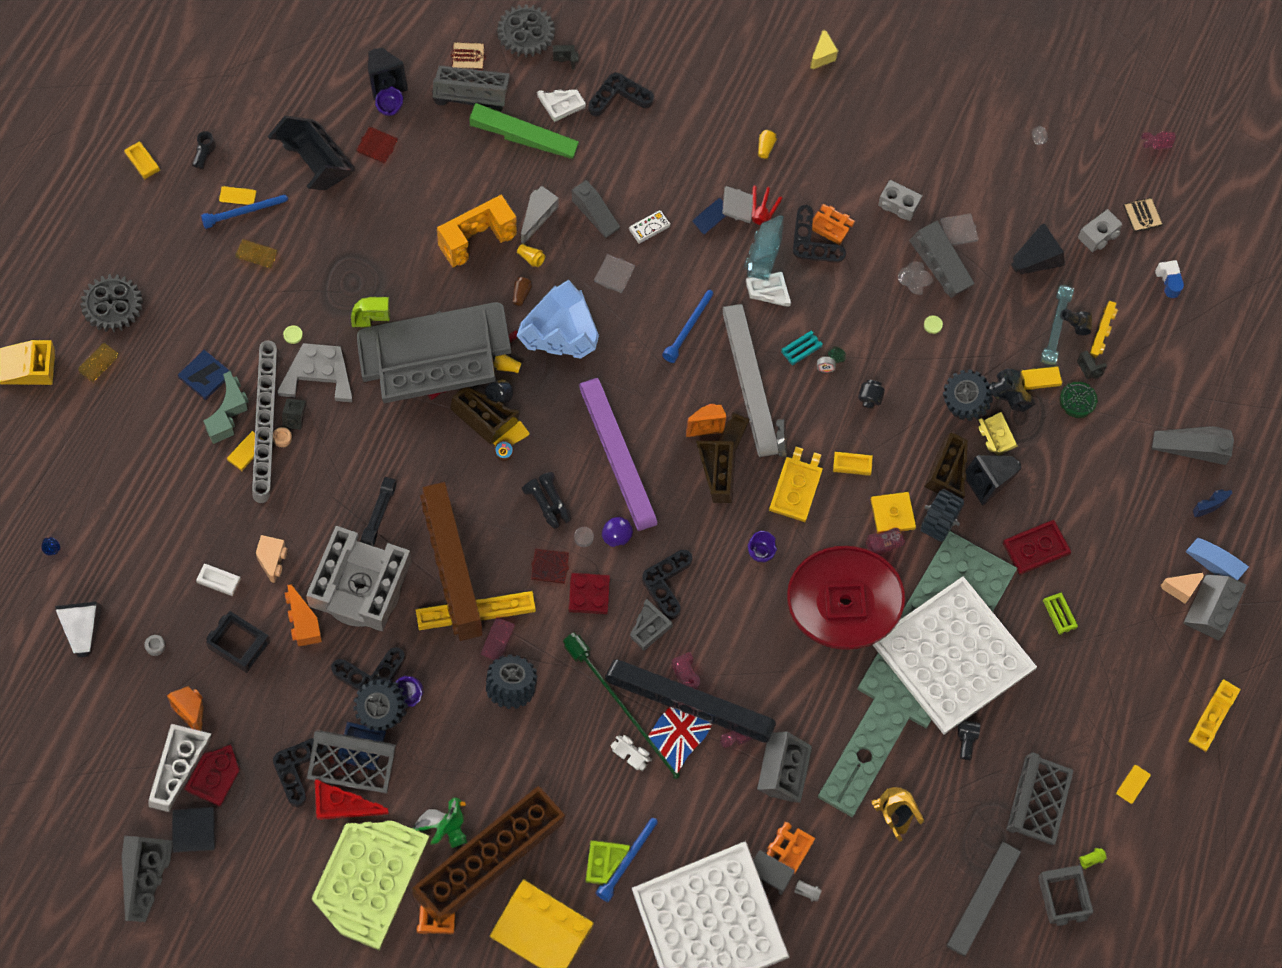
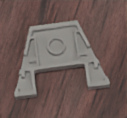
[278,343,352,402]

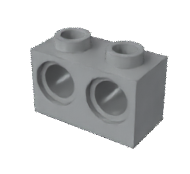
[878,180,922,221]

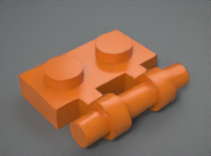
[812,204,855,245]
[766,822,815,874]

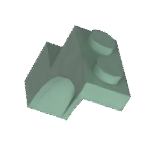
[203,371,249,444]

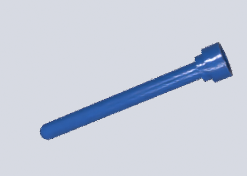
[201,195,288,229]
[662,290,713,363]
[596,818,657,902]

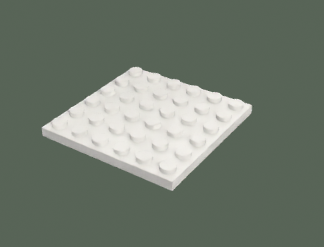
[873,577,1037,735]
[632,842,789,968]

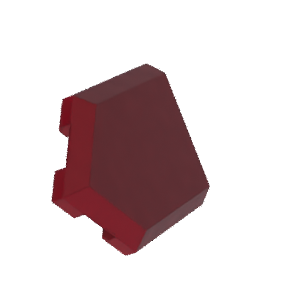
[184,744,240,807]

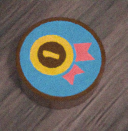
[494,441,514,461]

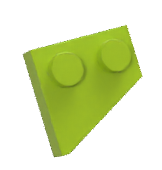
[586,841,630,884]

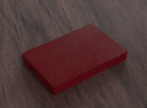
[1002,520,1071,576]

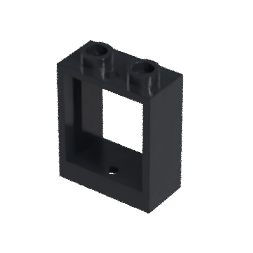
[206,611,270,673]

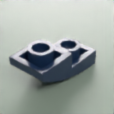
[692,198,727,235]
[1193,489,1232,517]

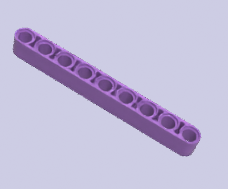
[579,378,657,531]

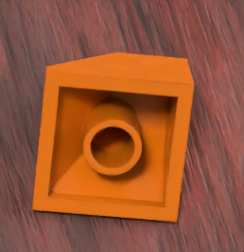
[686,404,726,437]
[167,686,204,731]

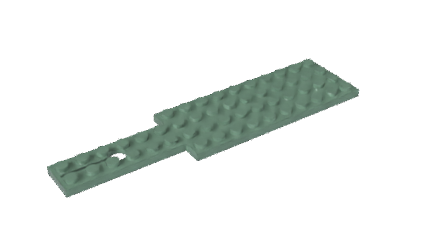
[817,531,1017,818]

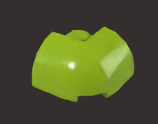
[351,297,390,327]

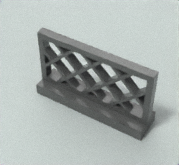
[433,66,510,106]
[307,730,397,793]
[1006,752,1074,845]

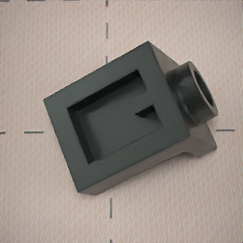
[553,45,578,69]
[1077,350,1107,380]
[282,398,306,430]

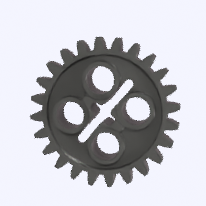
[497,4,555,57]
[80,274,143,332]

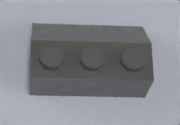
[1183,574,1246,641]
[757,732,812,803]

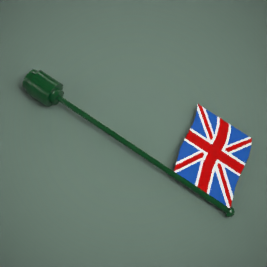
[563,632,712,779]

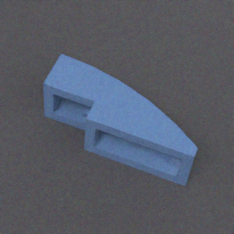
[1186,538,1249,580]

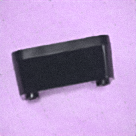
[267,115,355,190]

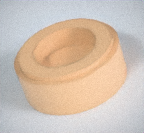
[273,427,292,447]

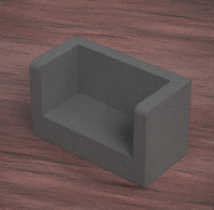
[753,850,795,896]

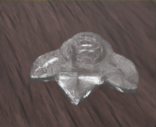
[898,261,934,295]

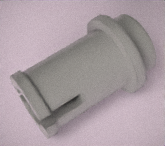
[794,880,822,902]

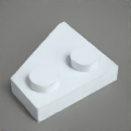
[537,90,586,122]
[746,272,791,307]

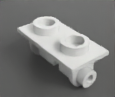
[611,735,652,771]

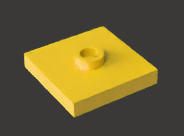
[870,492,916,534]

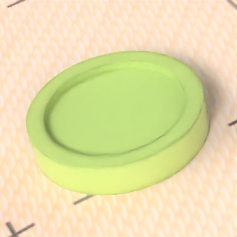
[924,316,943,334]
[283,326,303,344]

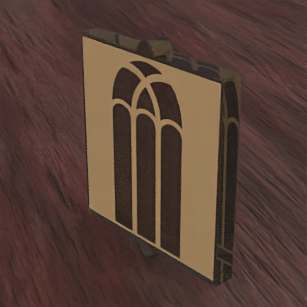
[1123,198,1163,233]

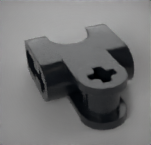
[989,369,1036,412]

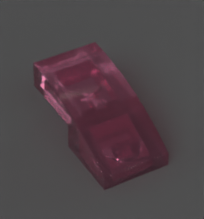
[481,617,515,660]

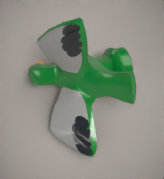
[413,797,467,848]

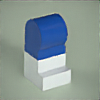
[1155,260,1184,298]

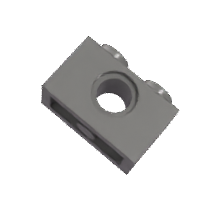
[1078,209,1123,253]

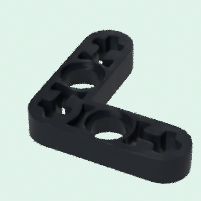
[588,73,654,116]
[793,205,846,263]
[642,550,692,619]
[331,647,405,691]
[273,738,329,807]

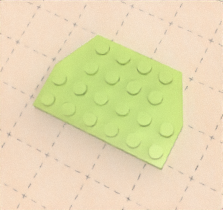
[312,821,429,950]

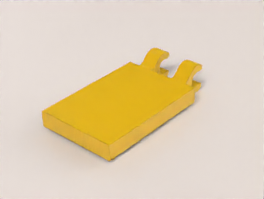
[769,447,823,522]

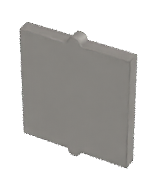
[723,186,753,223]

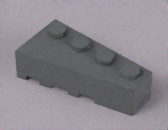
[909,221,975,298]

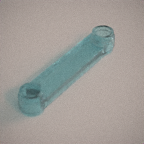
[1040,285,1074,366]

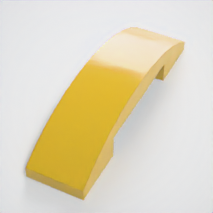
[1189,679,1241,752]

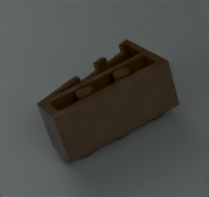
[450,387,520,445]
[924,432,968,499]
[696,441,736,503]

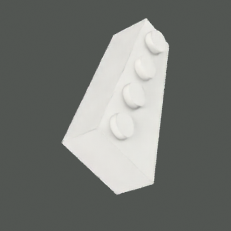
[149,724,211,812]

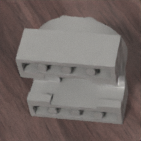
[306,526,411,632]

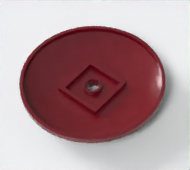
[787,546,905,650]

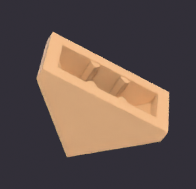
[1161,573,1203,604]

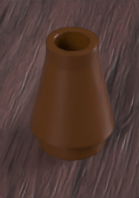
[512,277,532,306]

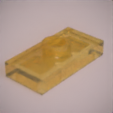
[236,239,278,268]
[78,343,119,382]

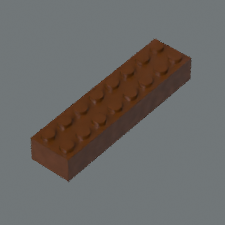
[420,482,483,641]
[413,785,565,925]

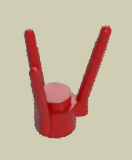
[751,186,782,225]

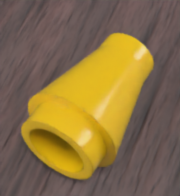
[758,130,777,159]
[517,244,545,267]
[493,354,521,373]

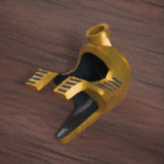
[872,787,924,842]

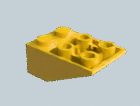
[0,340,55,385]

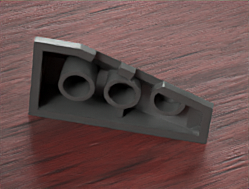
[1152,426,1234,465]
[122,836,173,922]

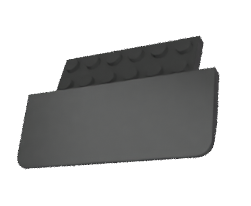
[357,302,512,403]

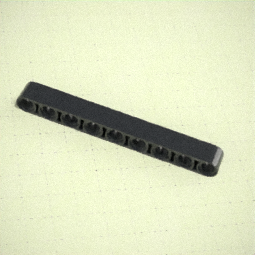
[605,659,776,743]

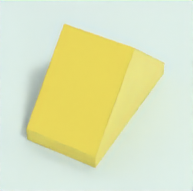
[810,30,838,69]

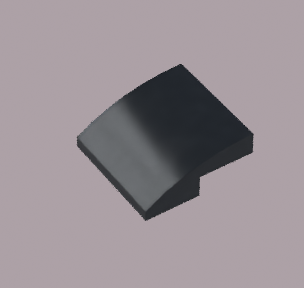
[172,807,215,853]

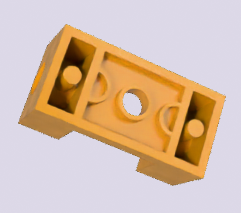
[437,195,516,267]

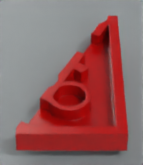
[315,780,388,820]

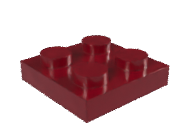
[568,573,610,614]

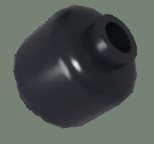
[485,379,513,404]
[858,380,885,409]

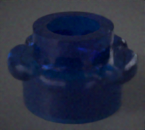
[41,537,60,556]

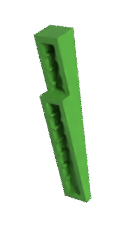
[470,103,579,159]

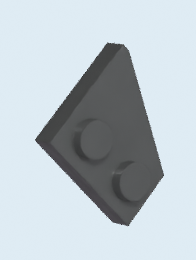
[630,599,673,651]

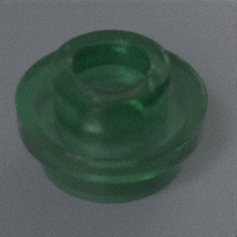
[828,347,846,363]

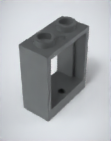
[1038,865,1093,926]

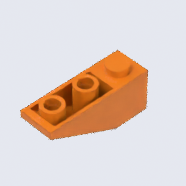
[285,585,322,647]

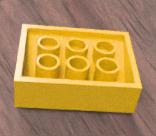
[490,880,593,968]

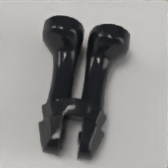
[521,472,571,529]

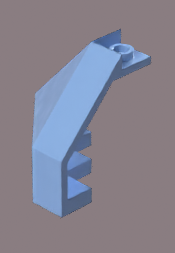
[517,280,599,358]

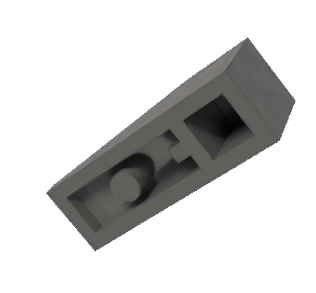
[572,180,620,238]

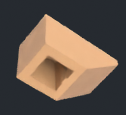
[256,535,288,583]

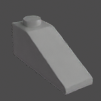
[521,186,559,244]

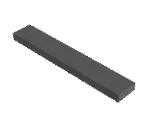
[946,842,1021,957]

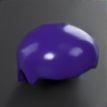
[375,87,403,116]
[602,517,633,547]
[748,531,777,563]
[396,676,424,707]

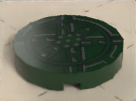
[1059,382,1098,418]

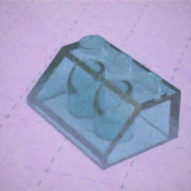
[745,215,784,281]

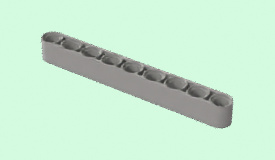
[723,304,778,457]
[252,340,277,503]

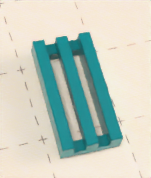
[781,330,823,366]

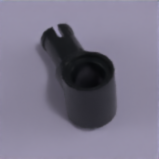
[192,131,216,169]
[1060,309,1092,336]
[957,720,980,760]

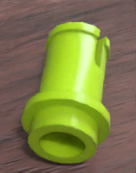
[1079,848,1107,869]

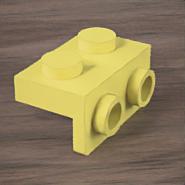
[978,412,1018,456]

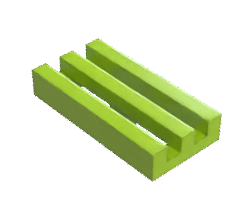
[1043,592,1078,635]

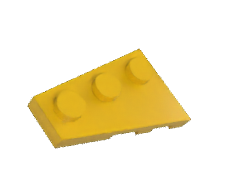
[1090,301,1118,358]

